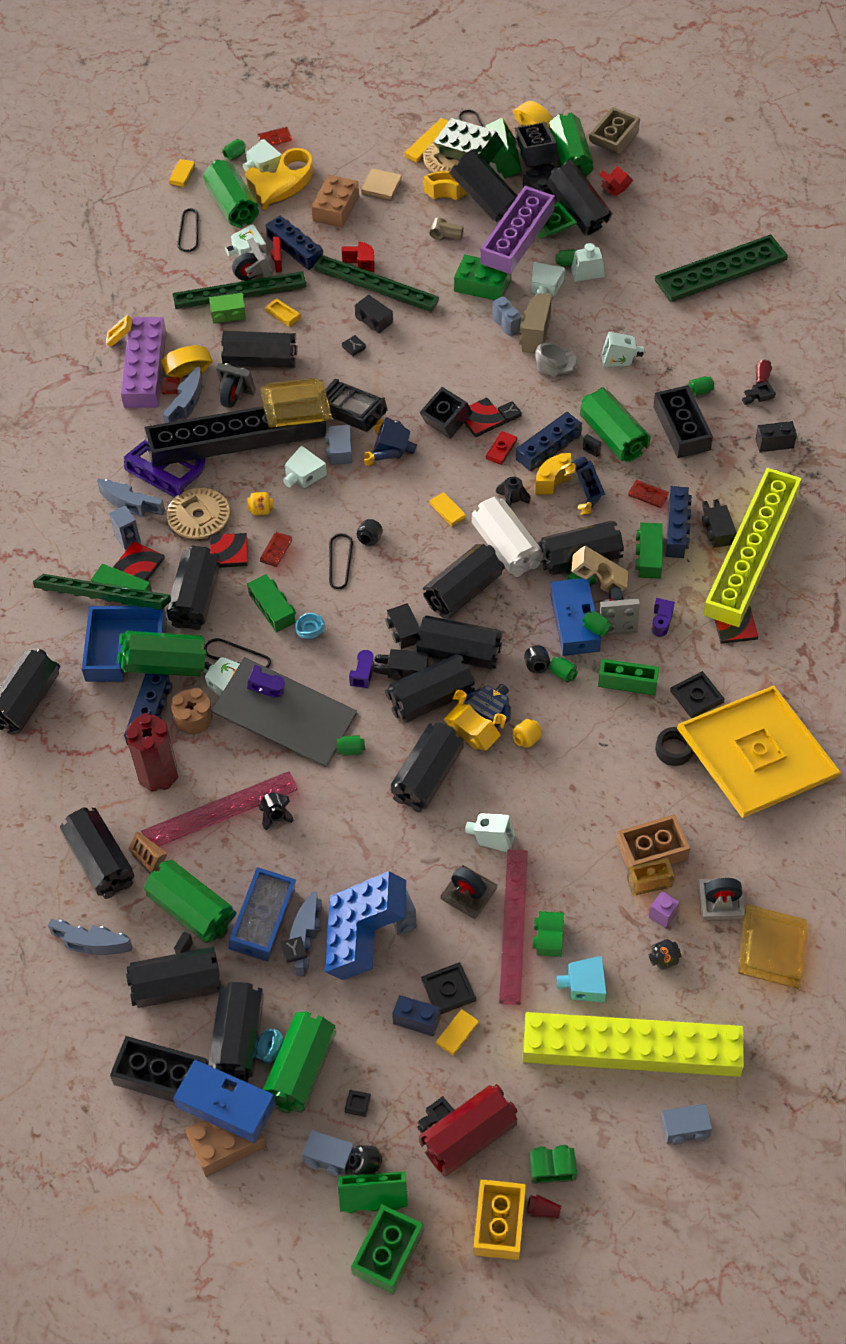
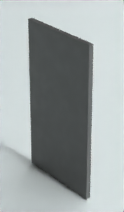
[211,657,357,767]

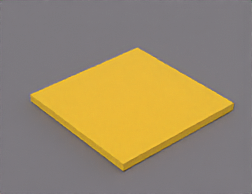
[677,685,841,818]

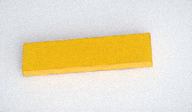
[404,118,449,163]

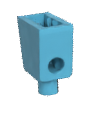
[556,956,606,1002]

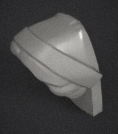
[535,342,578,378]

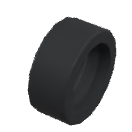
[655,727,693,766]

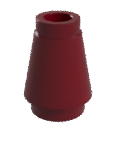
[755,360,772,384]
[526,1194,561,1219]

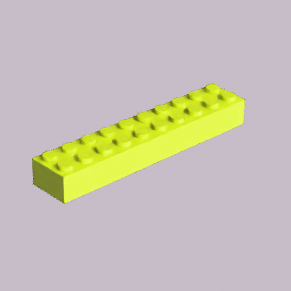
[703,468,802,627]
[523,1012,744,1077]

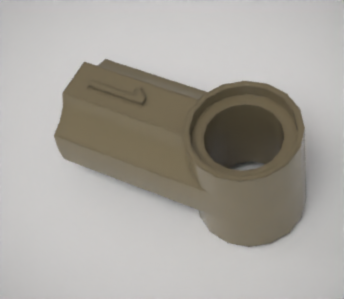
[429,217,464,240]

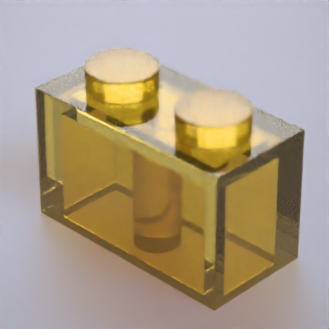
[627,858,674,896]

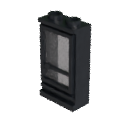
[317,378,388,432]

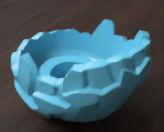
[295,613,325,639]
[256,1028,284,1063]

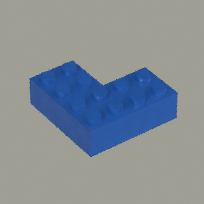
[82,606,167,682]
[325,871,407,980]

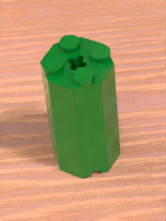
[549,113,594,177]
[203,159,259,228]
[580,387,651,463]
[117,631,206,677]
[144,860,236,943]
[263,1011,336,1113]

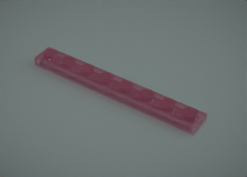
[141,771,298,847]
[499,849,528,1005]

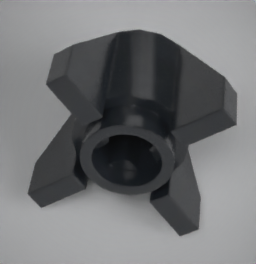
[496,476,531,507]
[258,792,294,830]

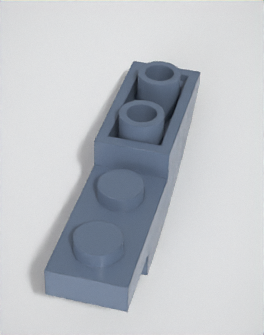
[163,366,202,423]
[97,478,165,517]
[289,892,322,977]
[48,918,133,955]

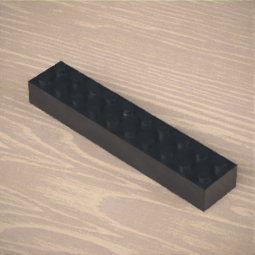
[144,397,326,467]

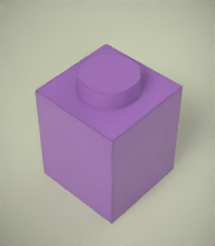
[649,891,679,928]

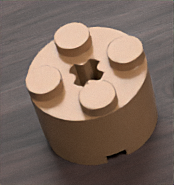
[171,688,213,734]

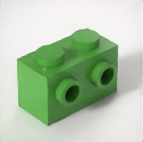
[209,293,246,324]

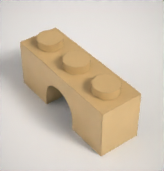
[571,546,628,593]

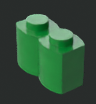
[533,911,564,957]
[529,1145,577,1183]

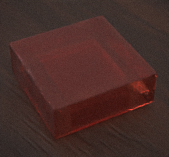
[161,377,180,394]

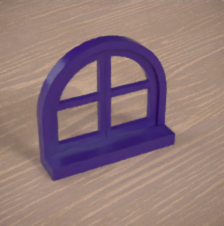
[124,440,205,497]

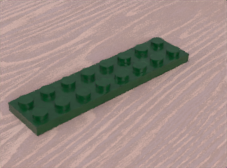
[655,234,788,302]

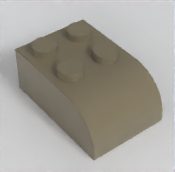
[589,107,640,154]
[520,293,552,354]

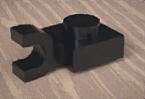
[742,381,776,405]
[417,1096,454,1134]

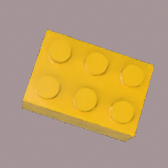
[473,1179,526,1260]

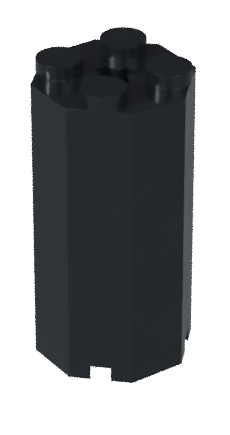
[449,149,518,222]
[547,160,613,235]
[221,331,298,368]
[538,520,624,575]
[423,544,505,618]
[166,545,220,630]
[416,615,503,669]
[0,648,61,735]
[385,654,475,722]
[391,722,464,812]
[60,807,135,899]
[126,946,221,1008]
[208,982,264,1083]

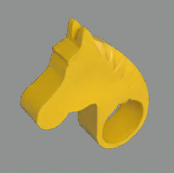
[245,148,313,211]

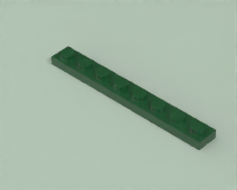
[314,255,439,312]
[172,271,306,309]
[33,574,171,610]

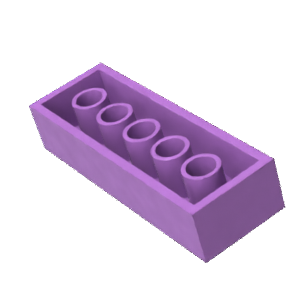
[481,186,555,274]
[121,317,166,408]

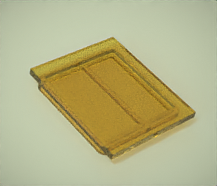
[260,378,332,427]
[738,904,807,989]

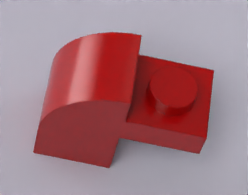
[599,166,634,196]
[341,242,375,272]

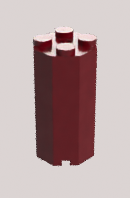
[126,713,178,792]
[419,1084,518,1177]

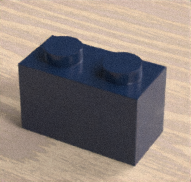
[392,995,440,1037]

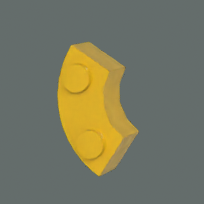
[513,101,553,128]
[423,171,468,201]
[161,345,213,380]
[535,453,571,495]
[444,704,501,751]

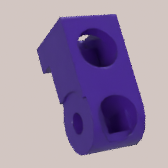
[652,598,675,637]
[349,650,374,689]
[247,665,285,698]

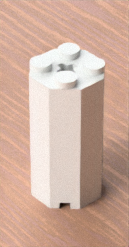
[472,497,541,577]

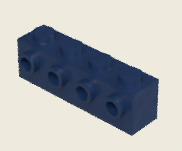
[265,215,323,270]
[516,411,582,472]
[665,486,692,558]
[124,673,173,745]

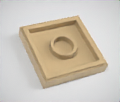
[361,168,402,200]

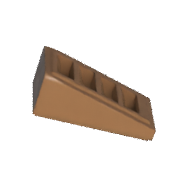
[129,832,168,872]

